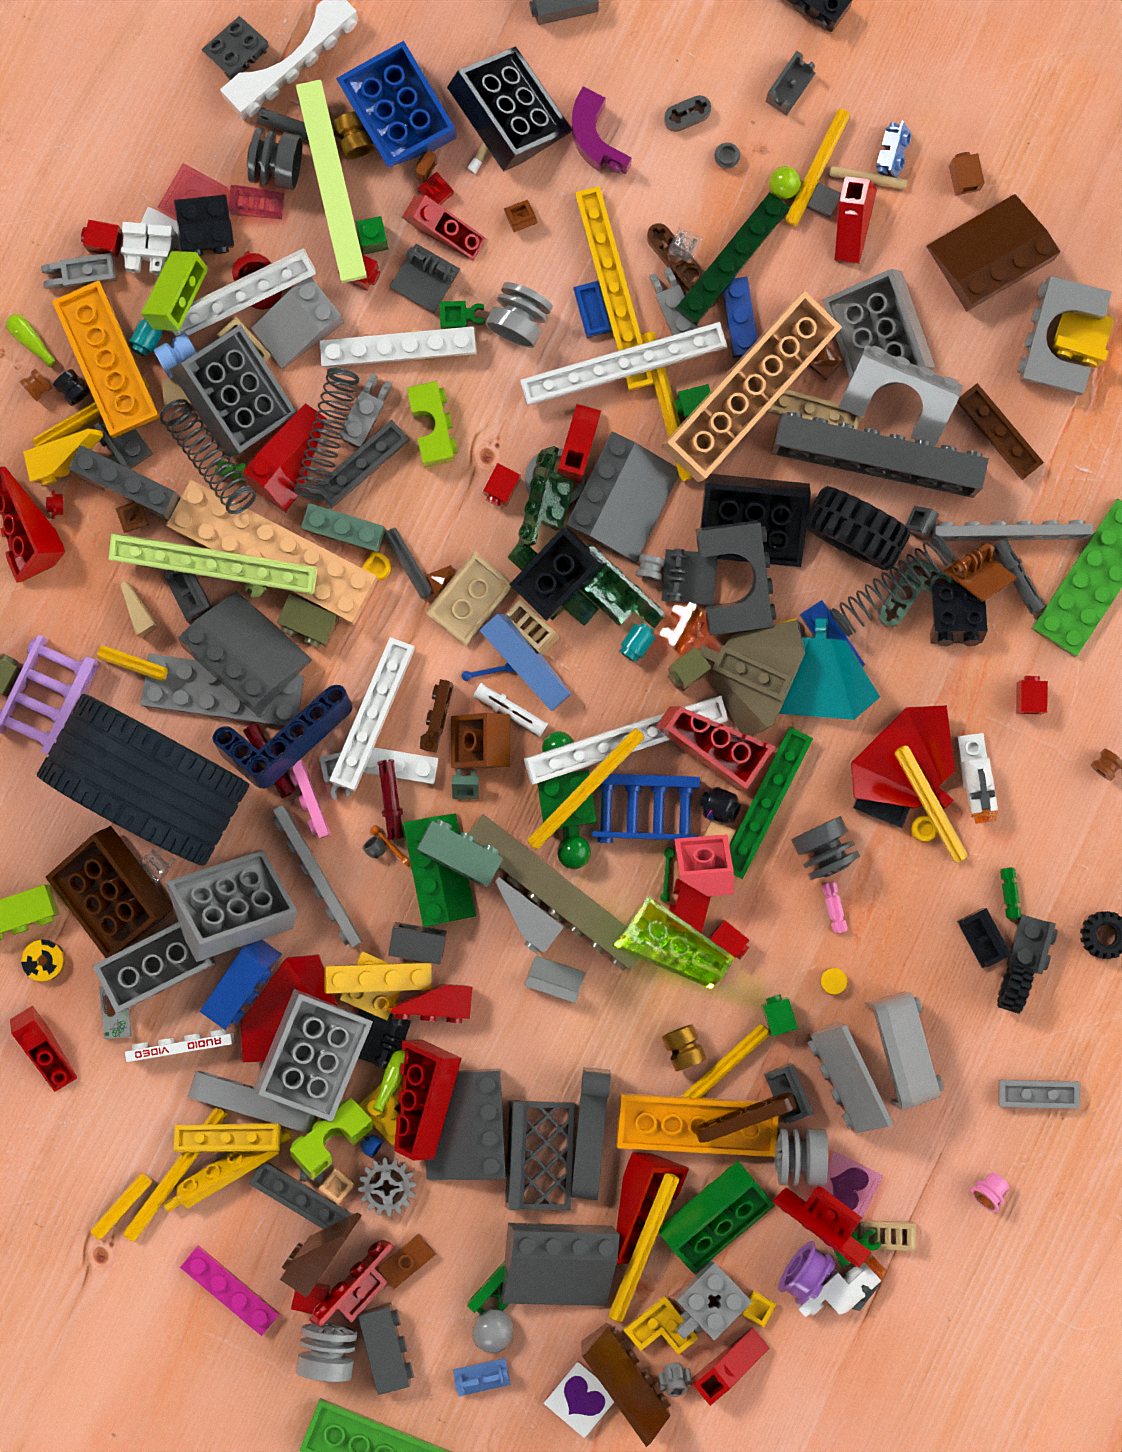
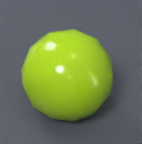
[769,166,801,199]

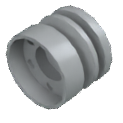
[485,282,553,348]
[775,1128,828,1186]
[296,1322,358,1382]

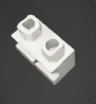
[121,222,176,275]

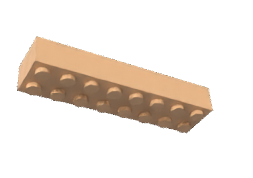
[661,291,842,482]
[166,480,378,625]

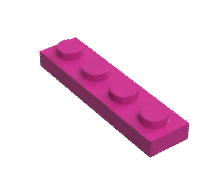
[180,1245,280,1336]

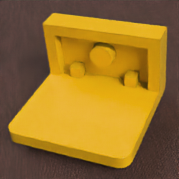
[1050,313,1114,368]

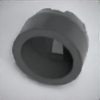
[362,835,386,858]

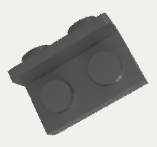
[94,422,153,469]
[1007,914,1058,974]

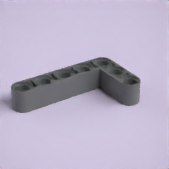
[571,1067,611,1200]

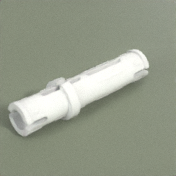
[473,683,548,737]

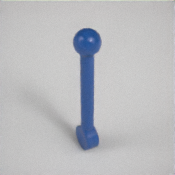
[461,662,514,681]

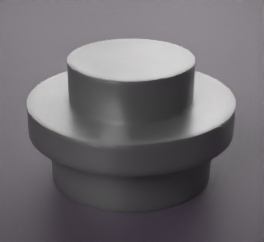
[714,142,740,169]

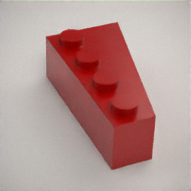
[655,706,776,790]
[394,1040,462,1161]

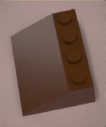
[926,194,1060,312]
[45,826,174,958]
[581,1323,671,1447]

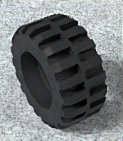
[804,486,910,571]

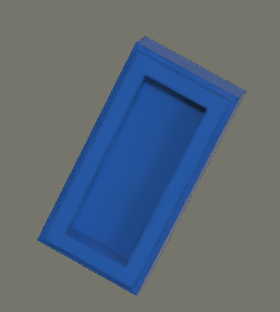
[573,281,612,338]

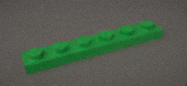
[729,727,813,879]

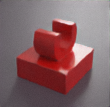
[417,172,454,205]

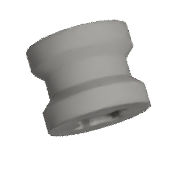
[636,554,665,581]

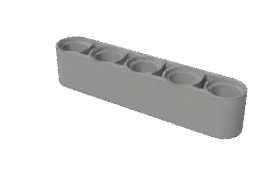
[188,1070,317,1133]

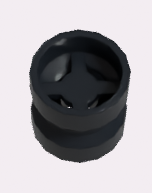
[53,369,90,406]

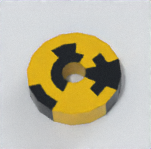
[21,939,65,982]

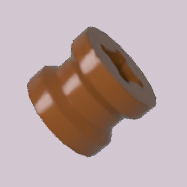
[20,368,52,401]
[1091,748,1122,781]

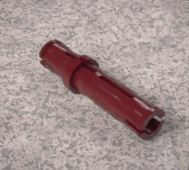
[243,723,296,799]
[377,759,404,840]

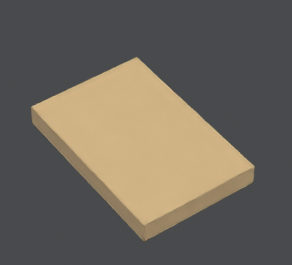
[425,552,512,646]

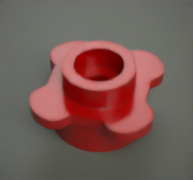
[46,490,63,519]

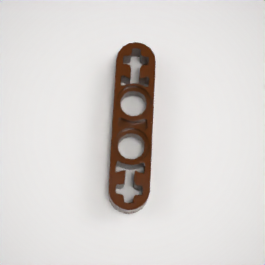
[647,223,719,307]
[695,1092,796,1143]

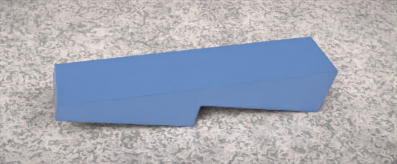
[479,613,571,711]

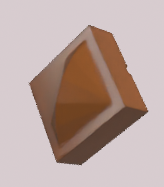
[415,149,437,183]
[504,199,537,232]
[809,345,844,380]
[115,502,149,533]
[427,565,455,598]

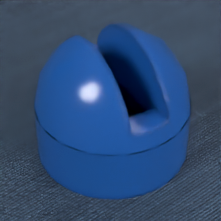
[360,1134,384,1158]

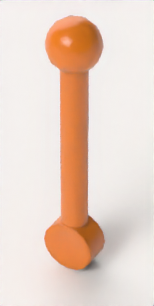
[370,825,411,868]

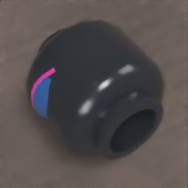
[700,787,741,825]

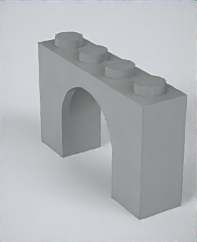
[1017,276,1111,396]
[838,345,963,447]

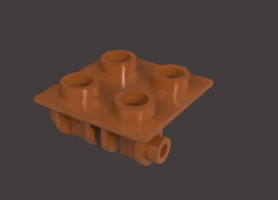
[944,543,1018,602]

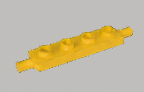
[163,1128,293,1213]

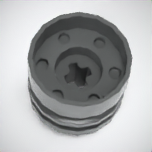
[247,128,303,190]
[791,816,861,880]

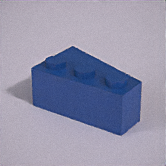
[199,940,282,1030]

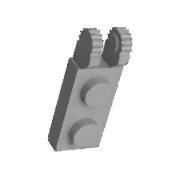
[41,253,116,290]
[649,267,698,336]
[338,373,392,448]

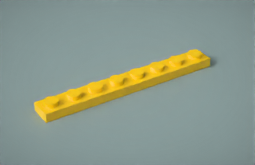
[575,186,654,391]

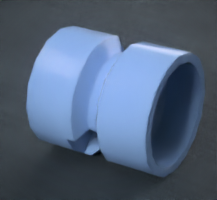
[153,332,197,379]

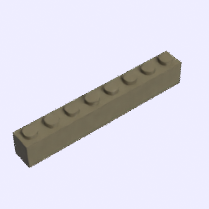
[467,814,650,970]

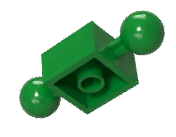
[537,731,596,869]

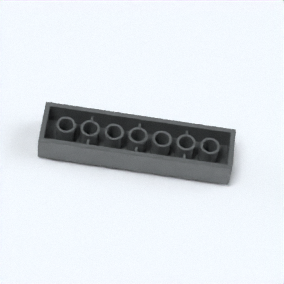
[771,412,989,498]

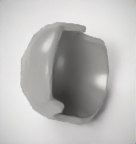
[472,1309,513,1353]

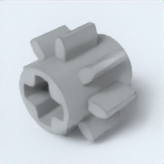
[658,1362,692,1397]

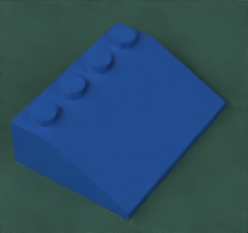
[336,41,456,168]

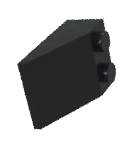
[509,527,606,621]

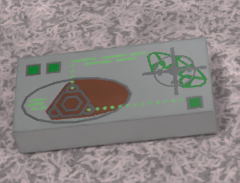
[99,986,132,1039]

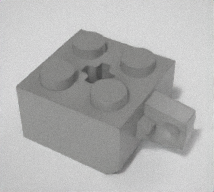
[674,1261,752,1341]

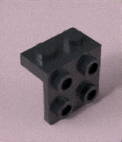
[930,583,988,646]

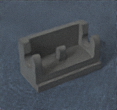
[766,51,816,116]
[164,570,212,622]
[388,922,447,964]
[764,1062,814,1123]

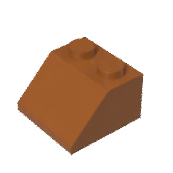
[451,713,510,768]

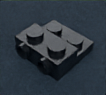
[174,195,234,256]

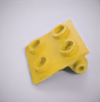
[339,951,401,1020]

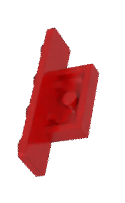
[773,1186,871,1268]
[309,1240,394,1327]

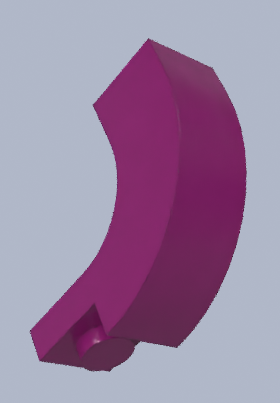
[572,86,632,174]

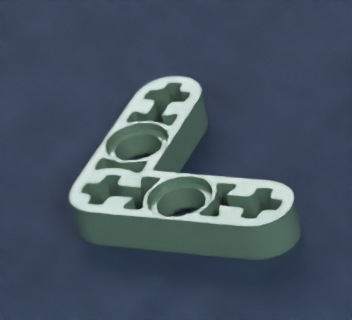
[878,559,958,627]

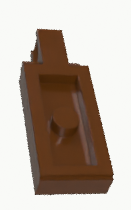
[420,679,454,753]

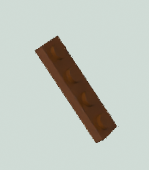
[957,383,1044,480]

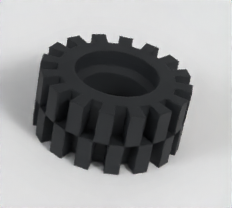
[1080,911,1122,959]
[997,962,1034,1014]

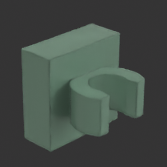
[452,769,479,799]

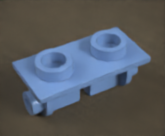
[876,121,911,178]
[453,1358,511,1396]

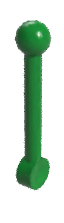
[660,848,674,903]

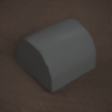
[905,506,939,539]

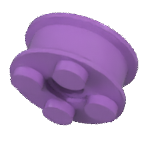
[778,1241,836,1305]

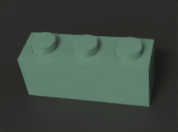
[301,503,386,553]
[415,819,503,887]

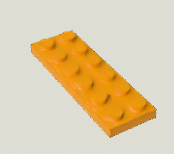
[52,280,160,439]
[616,1093,778,1157]

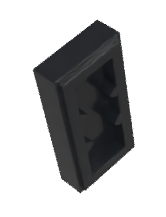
[853,799,911,828]

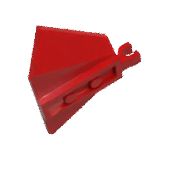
[851,705,955,809]
[241,954,338,1062]

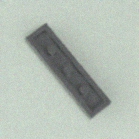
[316,420,410,509]
[249,1161,353,1229]

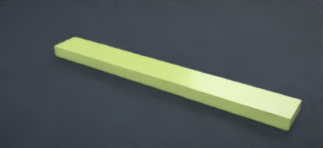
[296,79,367,283]
[108,533,317,594]

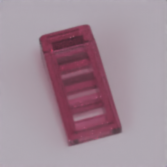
[228,185,285,219]

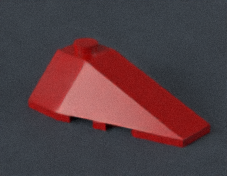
[243,403,326,513]
[0,467,65,583]
[616,1152,689,1264]

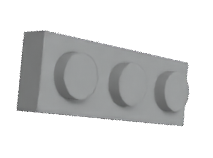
[998,1079,1080,1109]

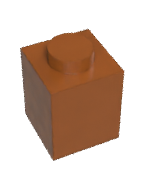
[949,152,985,196]

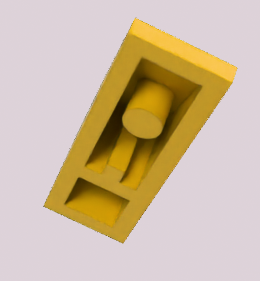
[23,429,104,486]

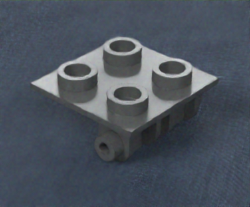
[201,16,269,80]
[390,244,460,313]
[661,549,718,605]

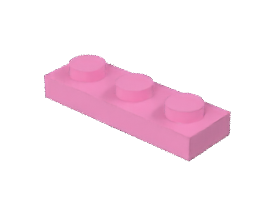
[289,760,331,839]

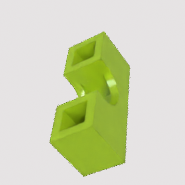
[407,381,458,468]
[290,1097,373,1180]

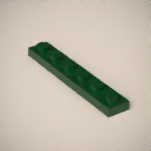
[676,192,790,325]

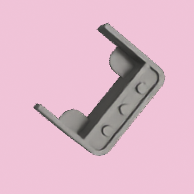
[865,991,944,1110]

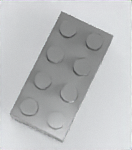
[93,922,216,1013]

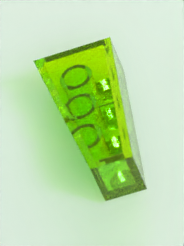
[612,896,735,989]

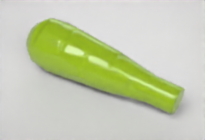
[6,314,56,367]
[373,1050,405,1113]

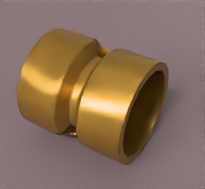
[332,111,376,159]
[661,1024,707,1071]

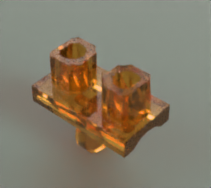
[659,602,706,654]

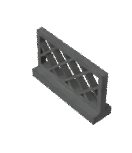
[505,1100,575,1210]

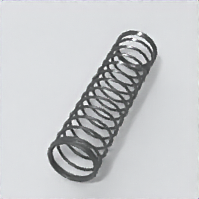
[294,367,360,500]
[160,399,256,514]
[830,534,955,637]

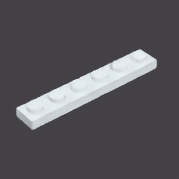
[173,248,316,337]
[320,326,477,368]
[329,637,415,792]

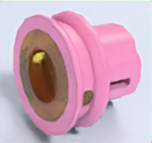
[970,1173,1010,1213]

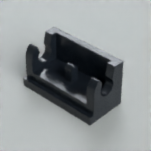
[957,908,1012,968]

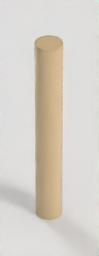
[829,166,907,190]

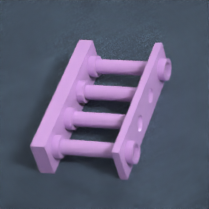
[0,634,100,754]

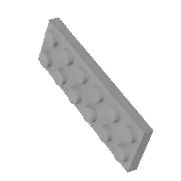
[140,654,305,726]

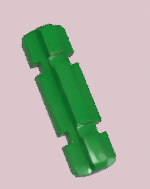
[1000,867,1021,919]

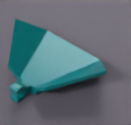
[779,618,881,720]

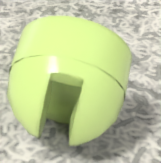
[245,583,268,598]

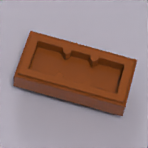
[377,1234,435,1289]

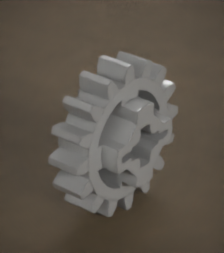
[358,1157,417,1216]

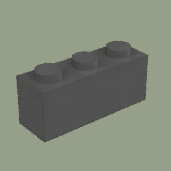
[358,1303,414,1395]

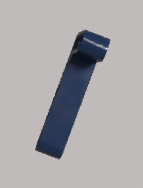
[212,685,353,789]

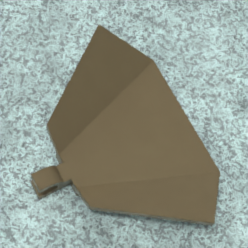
[699,620,805,737]

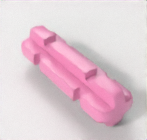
[822,882,847,933]

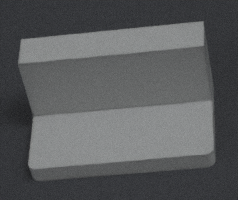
[525,956,584,1003]

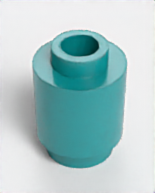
[129,318,163,356]
[619,622,656,663]

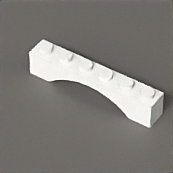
[220,0,358,120]

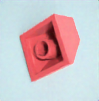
[675,834,734,896]

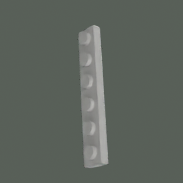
[932,520,1093,541]
[273,805,363,947]

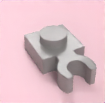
[319,752,351,800]

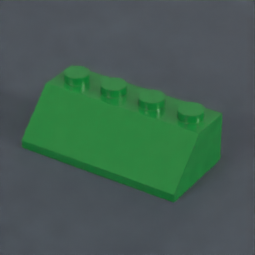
[403,813,476,927]
[659,1161,775,1274]

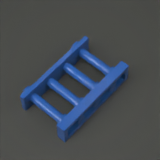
[592,774,700,843]

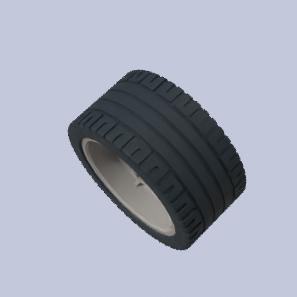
[37,693,249,866]

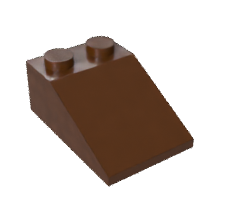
[280,1212,362,1298]

